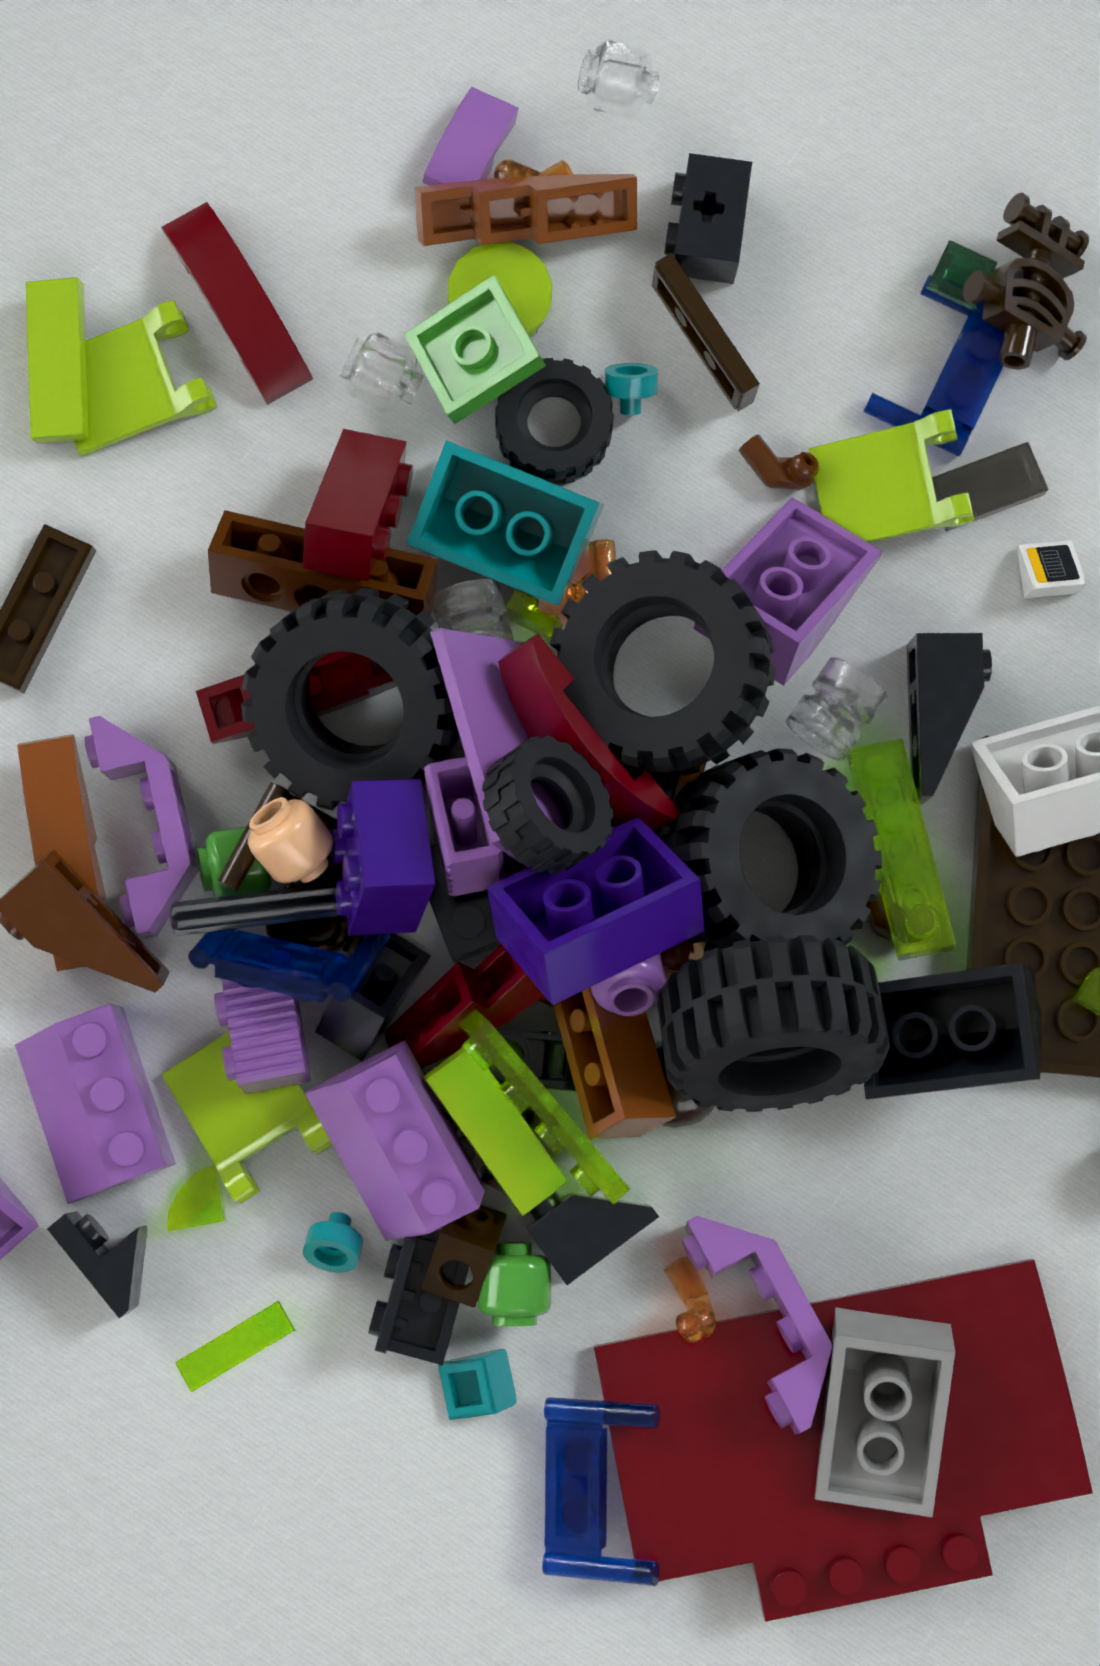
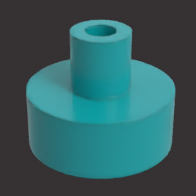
[604,363,658,415]
[303,1212,363,1273]

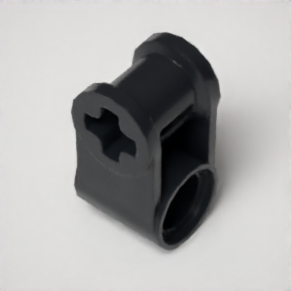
[481,1030,576,1091]

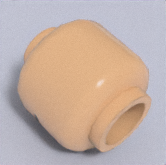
[247,797,334,883]

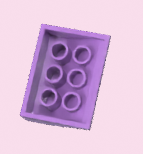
[430,628,565,867]

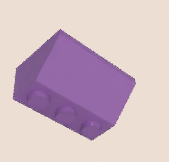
[15,1004,176,1204]
[305,1040,486,1241]

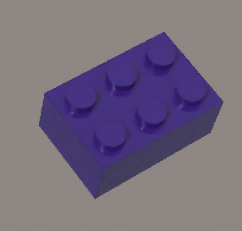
[487,817,705,1005]

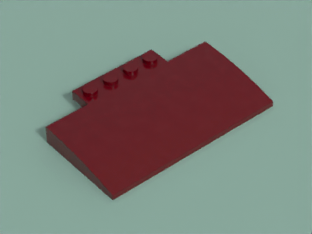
[593,1259,1093,1622]

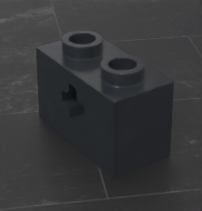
[664,153,752,284]

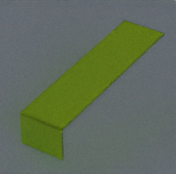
[175,1301,296,1392]

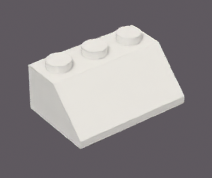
[971,705,1100,857]

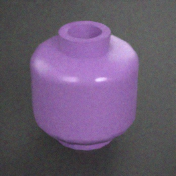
[591,953,665,1016]

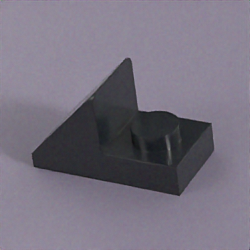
[47,1211,148,1318]

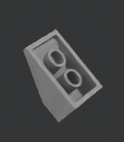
[815,1308,955,1517]

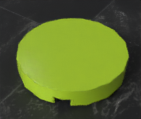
[447,242,552,338]

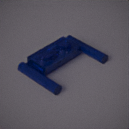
[863,274,1004,457]
[188,929,390,1003]
[542,1397,660,1586]

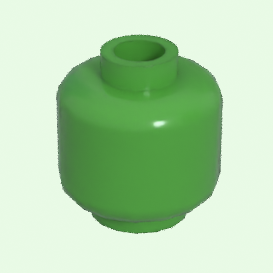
[197,826,271,897]
[478,1242,551,1326]

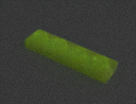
[847,739,956,961]
[458,1009,630,1205]

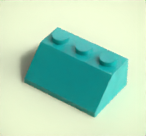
[406,440,604,606]

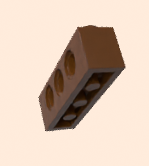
[208,510,438,616]

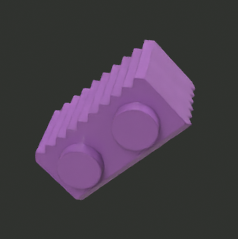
[424,757,504,896]
[214,963,312,1094]

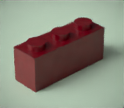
[302,429,413,581]

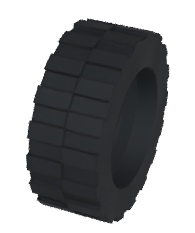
[495,358,614,484]
[482,736,613,874]

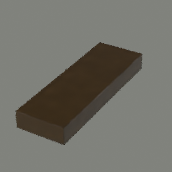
[652,253,760,412]
[0,524,96,694]

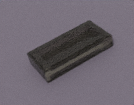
[932,442,1049,532]

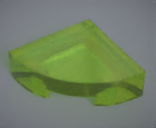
[506,590,563,641]
[167,1165,227,1231]

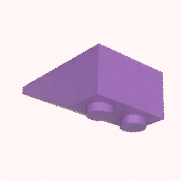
[693,497,882,686]

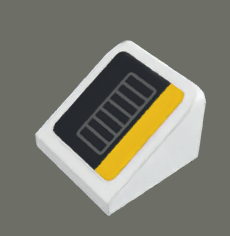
[1017,540,1086,599]

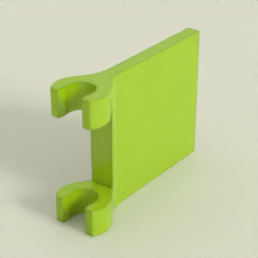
[74,300,218,457]
[809,410,975,543]
[161,1031,333,1204]

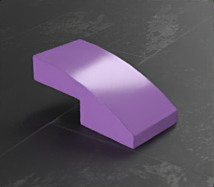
[422,86,519,185]

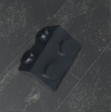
[368,1236,469,1366]

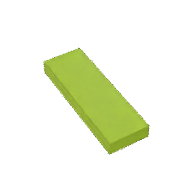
[25,277,89,444]
[423,1043,568,1216]

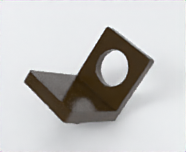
[422,1204,507,1308]

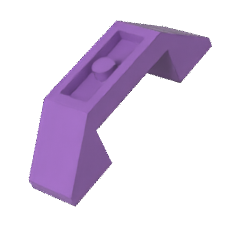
[84,716,199,939]
[681,1216,833,1434]

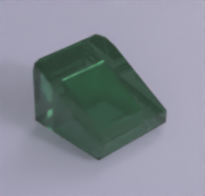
[926,240,998,311]

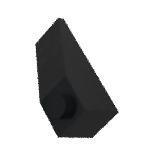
[906,633,992,805]

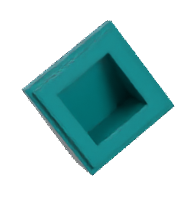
[438,1348,517,1420]

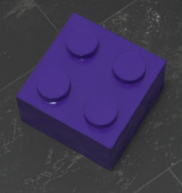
[330,779,435,936]

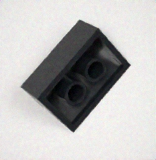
[864,963,1042,1100]

